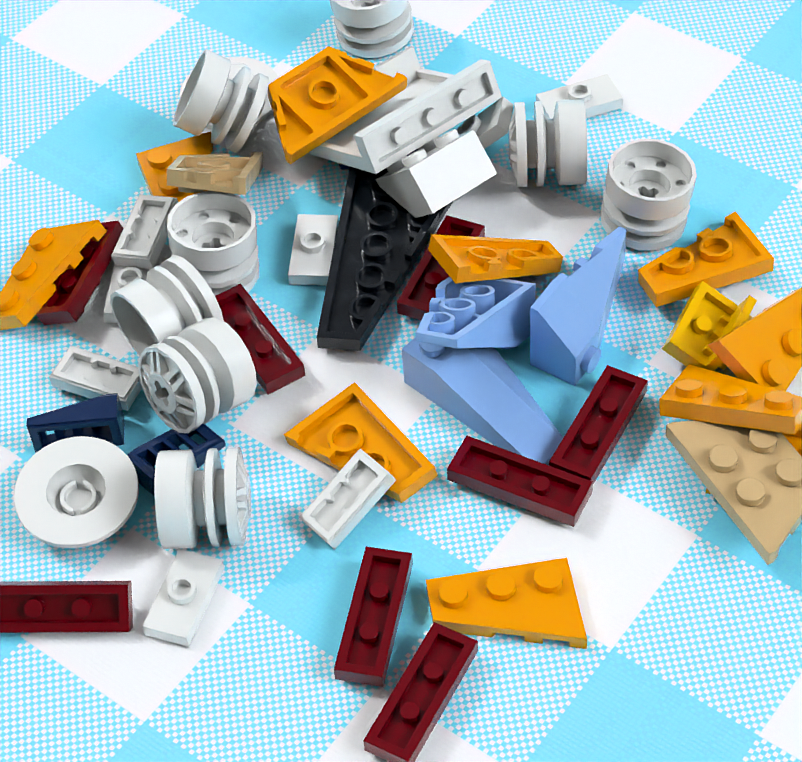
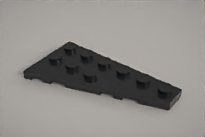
[316,166,453,351]

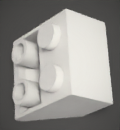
[376,129,497,218]

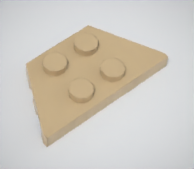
[167,152,263,195]
[665,421,802,565]

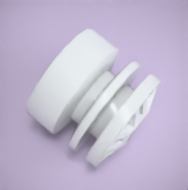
[329,0,414,58]
[173,49,269,153]
[509,100,588,187]
[600,139,697,250]
[167,191,259,296]
[110,255,224,356]
[138,317,257,433]
[154,447,251,549]

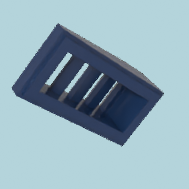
[26,393,125,453]
[127,424,226,496]

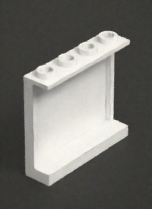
[307,46,502,174]

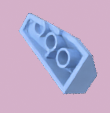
[530,226,627,386]
[416,277,536,349]
[402,337,563,465]

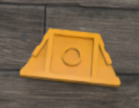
[268,46,408,165]

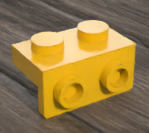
[662,281,757,371]

